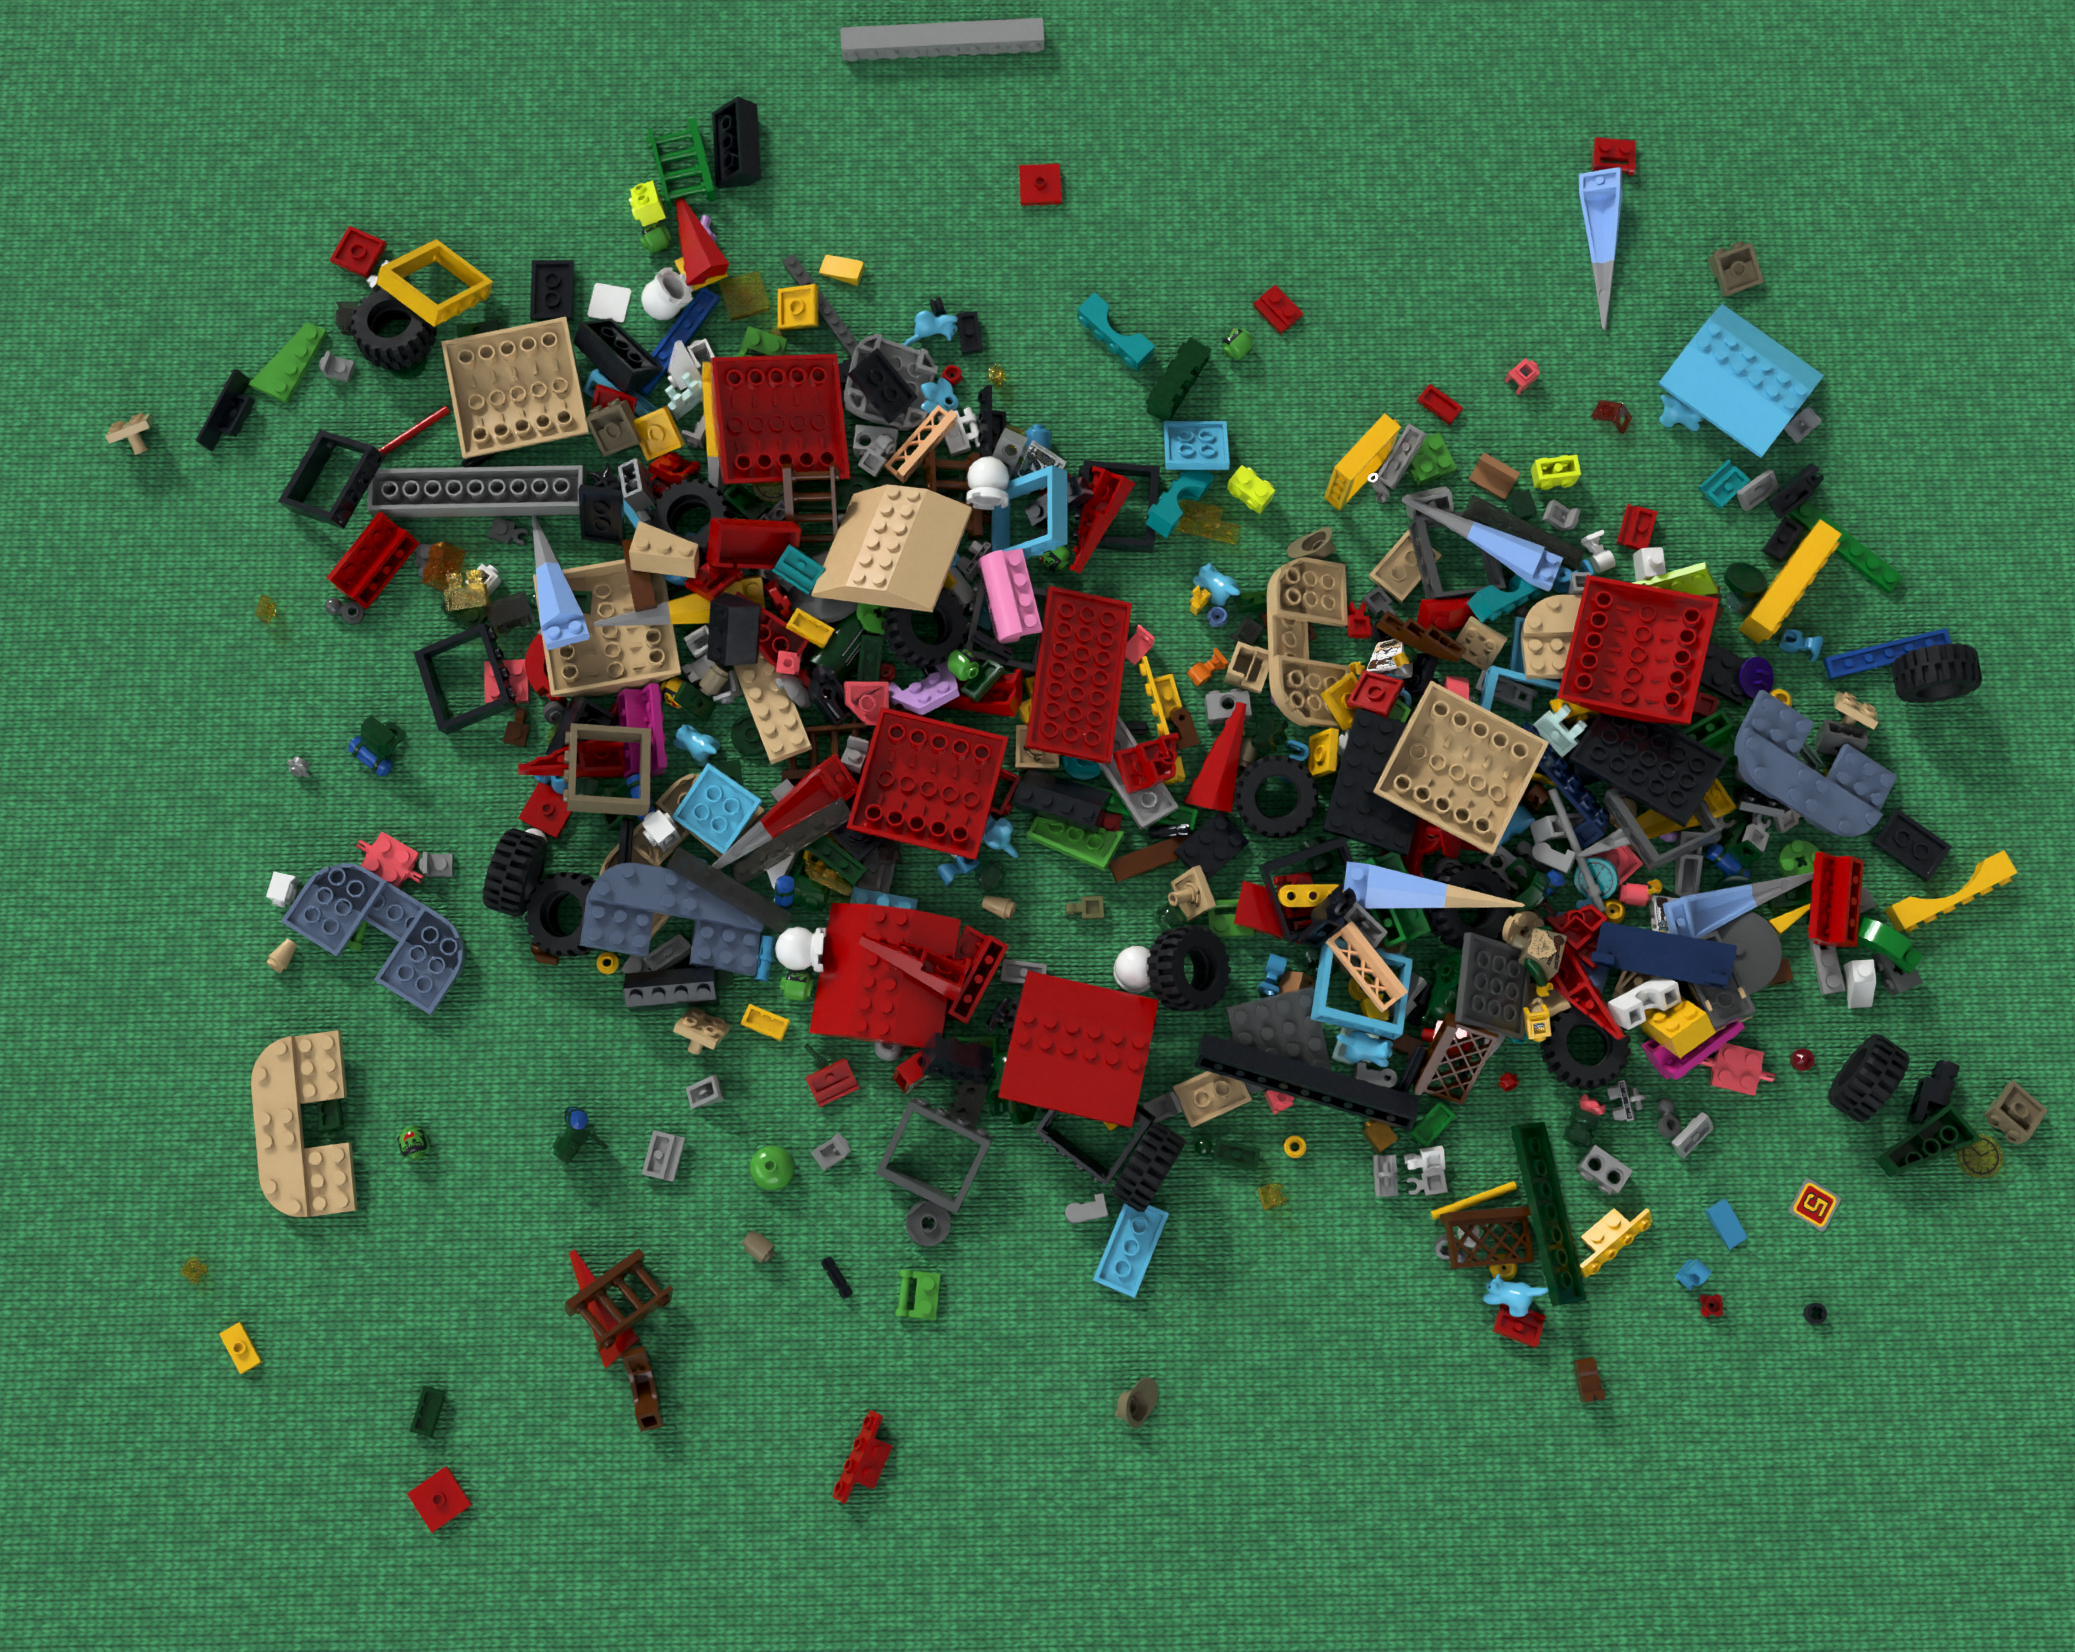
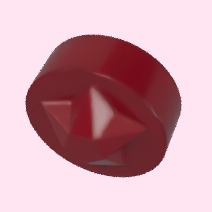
[1790,1048,1815,1071]

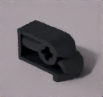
[808,664,852,726]

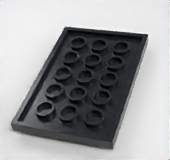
[1322,708,1418,856]
[1568,713,1728,828]

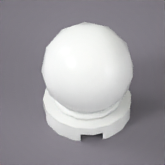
[641,267,693,320]
[966,456,1009,510]
[775,927,827,972]
[1113,946,1151,994]

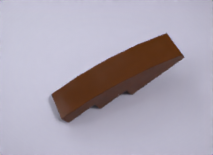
[622,539,657,612]
[1376,611,1466,662]
[1109,833,1192,883]

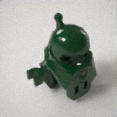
[1421,953,1462,1024]
[985,1051,1037,1125]

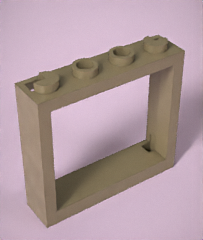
[563,723,651,816]

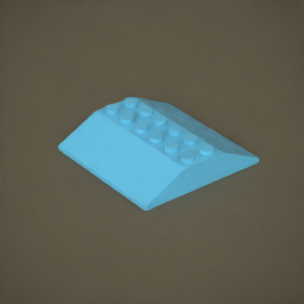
[1657,304,1824,458]

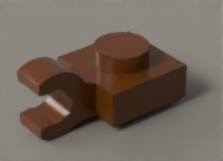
[503,707,531,748]

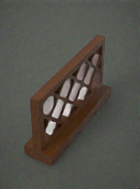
[1412,1012,1498,1105]
[1440,1206,1534,1269]

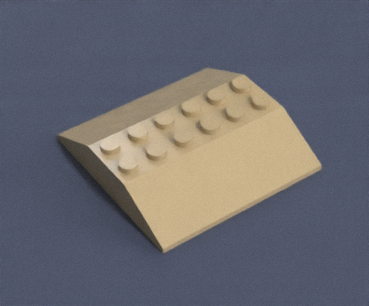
[441,317,589,459]
[811,484,972,612]
[533,559,681,697]
[1373,681,1549,855]

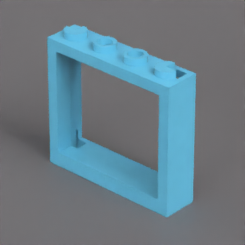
[992,465,1068,560]
[1479,666,1562,770]
[1311,937,1413,1040]

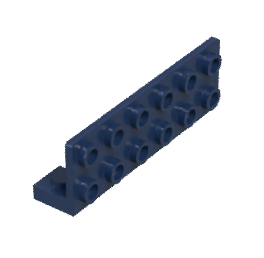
[1521,721,1610,849]
[1591,922,1737,990]

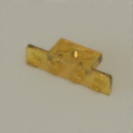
[1174,499,1241,544]

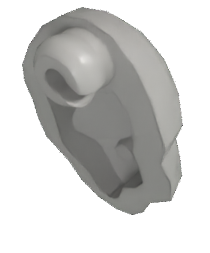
[775,674,812,709]

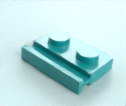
[1698,459,1751,510]
[772,544,825,595]

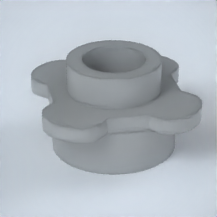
[287,757,310,777]

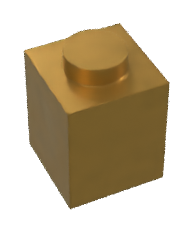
[1361,1120,1398,1154]

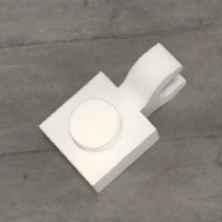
[1404,1146,1446,1173]

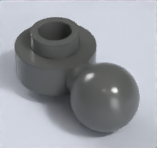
[325,598,365,625]
[543,700,571,724]
[1657,1098,1681,1139]
[1434,1235,1472,1263]

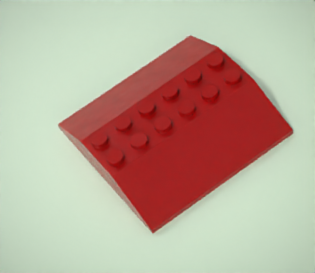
[711,354,850,485]
[1557,575,1719,725]
[847,707,1008,860]
[809,903,961,1049]
[998,970,1159,1128]

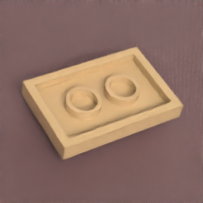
[1368,529,1442,603]
[1172,1071,1252,1128]

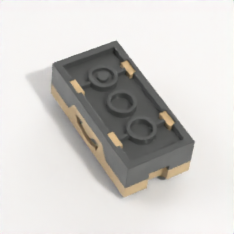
[1686,931,1756,1032]

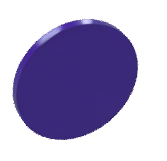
[1739,657,1774,699]

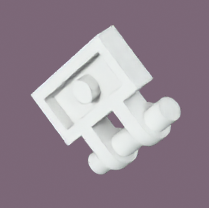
[937,407,980,457]

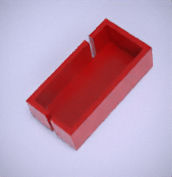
[706,518,801,569]

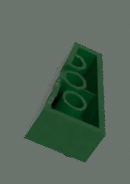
[1146,337,1212,421]
[1875,1103,1982,1178]

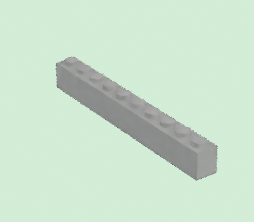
[840,18,1044,61]

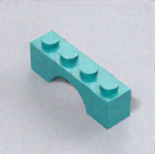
[1077,292,1155,371]
[1146,470,1215,538]
[1467,574,1543,623]

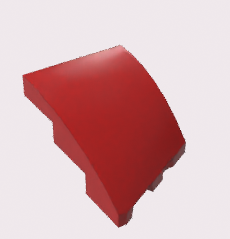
[1113,732,1179,794]
[1233,881,1293,941]
[1546,904,1608,972]

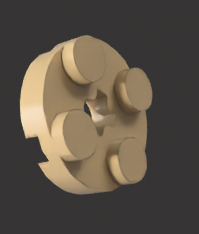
[1502,910,1544,945]

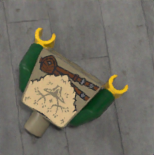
[1510,926,1567,997]

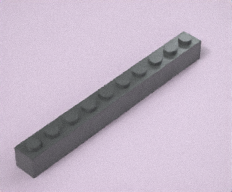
[782,254,858,359]

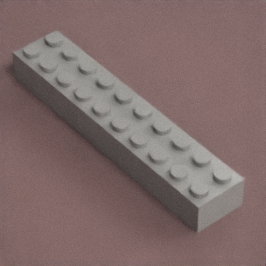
[367,465,587,518]

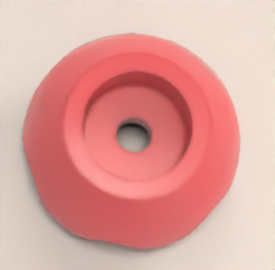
[1579,1094,1606,1117]

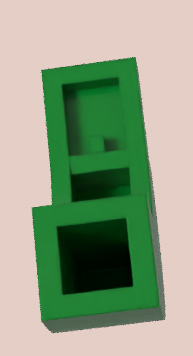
[1857,916,1923,974]

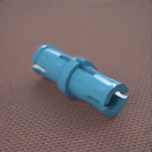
[754,936,776,982]

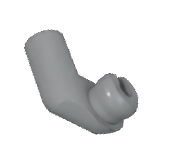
[1368,473,1390,503]

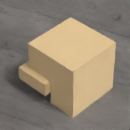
[1224,641,1269,694]

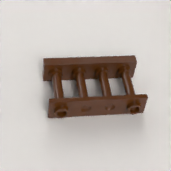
[923,450,983,541]
[782,462,840,549]
[781,720,867,784]
[564,1249,673,1352]

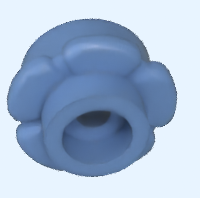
[1207,607,1228,627]

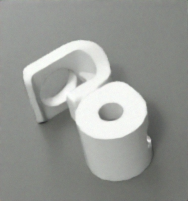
[1581,530,1616,573]

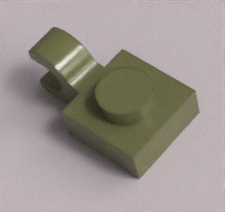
[1065,896,1104,920]

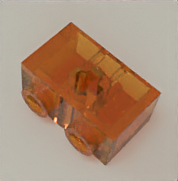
[422,541,466,593]

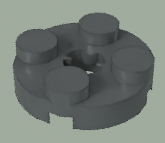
[906,1201,951,1247]

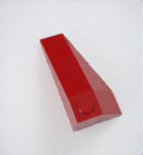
[735,591,810,668]
[1417,597,1479,634]

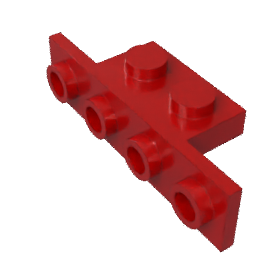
[832,1410,893,1504]

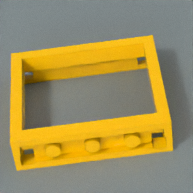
[376,239,493,327]
[1324,413,1401,511]

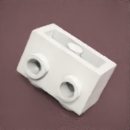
[642,810,681,853]

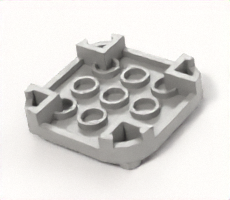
[844,334,937,431]

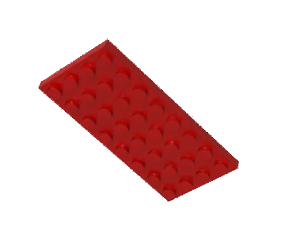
[1025,586,1132,765]

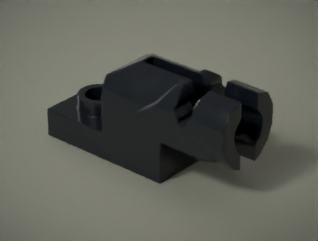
[1767,464,1824,519]
[1298,885,1357,949]
[1907,1060,1960,1124]

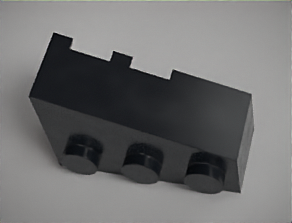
[922,1032,993,1083]

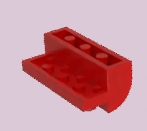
[326,511,420,609]
[1808,852,1864,947]
[946,925,1009,1024]

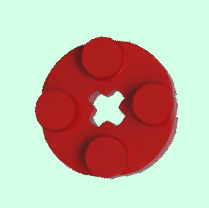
[763,579,794,622]

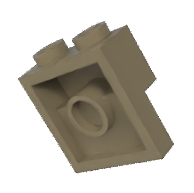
[1708,241,1764,297]
[585,398,642,457]
[1984,1080,2048,1145]

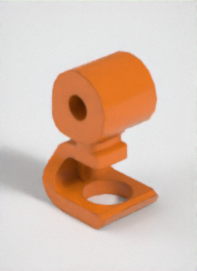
[1187,647,1229,687]

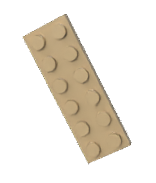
[733,651,812,764]

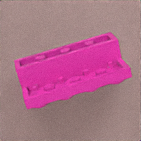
[617,683,667,778]
[1641,1004,1745,1080]

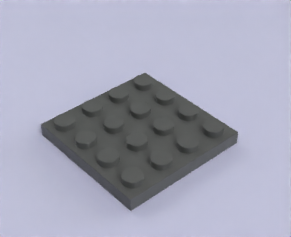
[1455,932,1530,1040]
[1226,986,1332,1094]

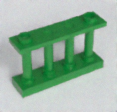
[646,118,717,211]

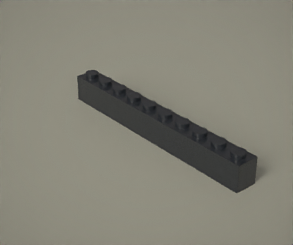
[1194,1033,1419,1131]

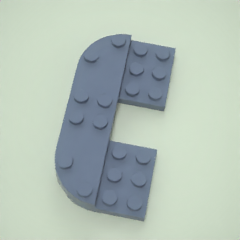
[1734,690,1897,837]
[281,863,466,1015]
[580,863,763,976]

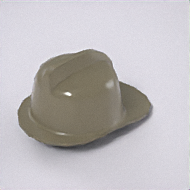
[1286,527,1336,560]
[1115,1377,1158,1429]

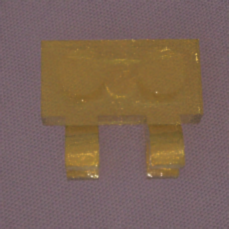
[444,570,490,611]

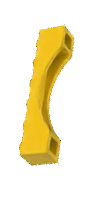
[1884,850,2018,933]

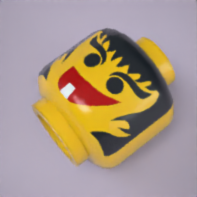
[660,677,683,709]

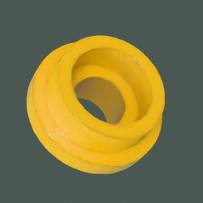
[596,952,619,974]
[1284,1136,1306,1158]

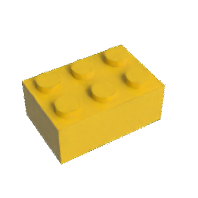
[1640,995,1716,1058]

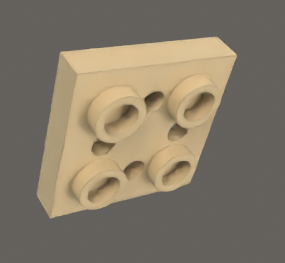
[105,412,154,455]
[1455,616,1508,671]
[1834,691,1878,730]
[1015,725,1059,770]
[1168,865,1216,922]
[673,1007,731,1055]

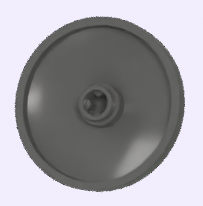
[786,550,858,624]
[1710,911,1782,995]

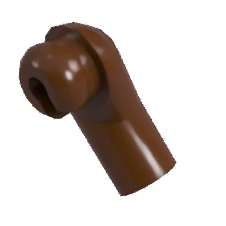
[531,942,560,966]

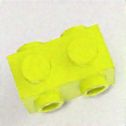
[629,180,666,227]
[1530,455,1581,490]
[1227,465,1275,514]

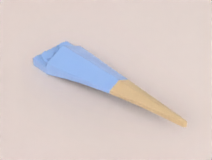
[1344,862,1525,909]

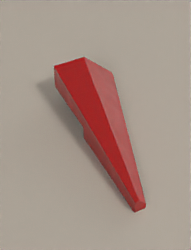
[674,197,729,286]
[1069,466,1136,574]
[939,669,1023,717]
[1183,702,1246,812]
[518,740,626,777]
[858,933,971,1002]
[1548,944,1626,1040]
[569,1249,641,1368]

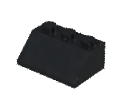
[707,592,762,666]
[545,696,620,755]

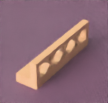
[884,405,958,483]
[1326,921,1408,1013]

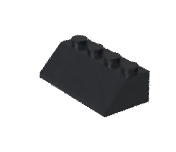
[712,96,761,188]
[573,318,664,393]
[1012,768,1112,834]
[623,966,720,1012]

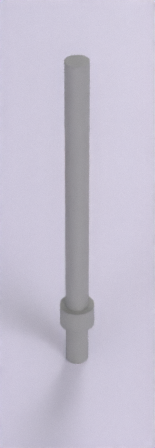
[1548,788,1606,912]

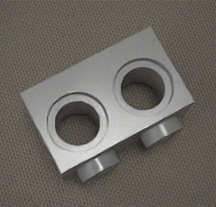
[853,425,899,462]
[992,428,1029,481]
[1480,846,1527,894]
[1576,1145,1633,1195]

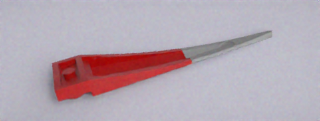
[703,754,858,876]

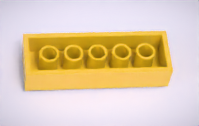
[1738,519,1841,644]

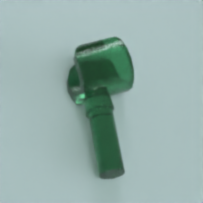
[804,1044,829,1070]

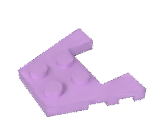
[889,661,960,715]

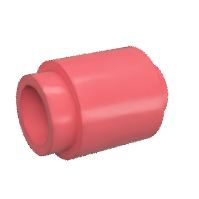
[1618,883,1652,907]

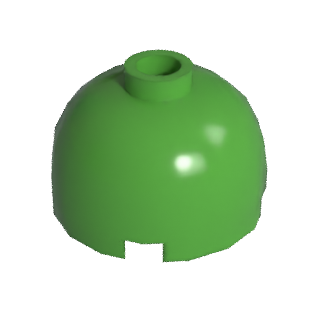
[750,1145,795,1191]

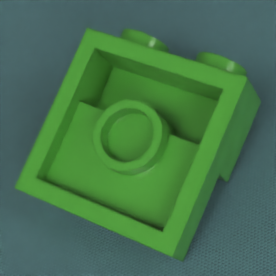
[1408,432,1457,487]

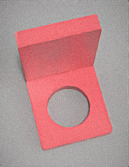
[1125,625,1155,666]

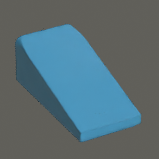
[1703,1198,1748,1250]

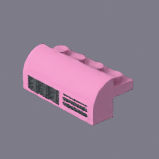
[977,548,1043,644]

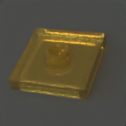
[719,271,771,321]
[804,860,852,896]

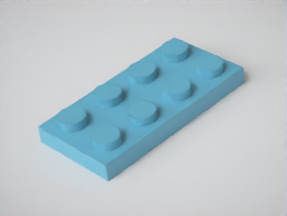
[1092,1203,1169,1298]

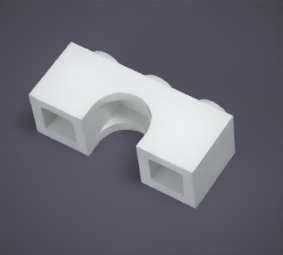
[1607,977,1682,1030]

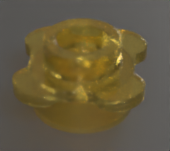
[988,363,1005,388]
[180,1256,208,1284]

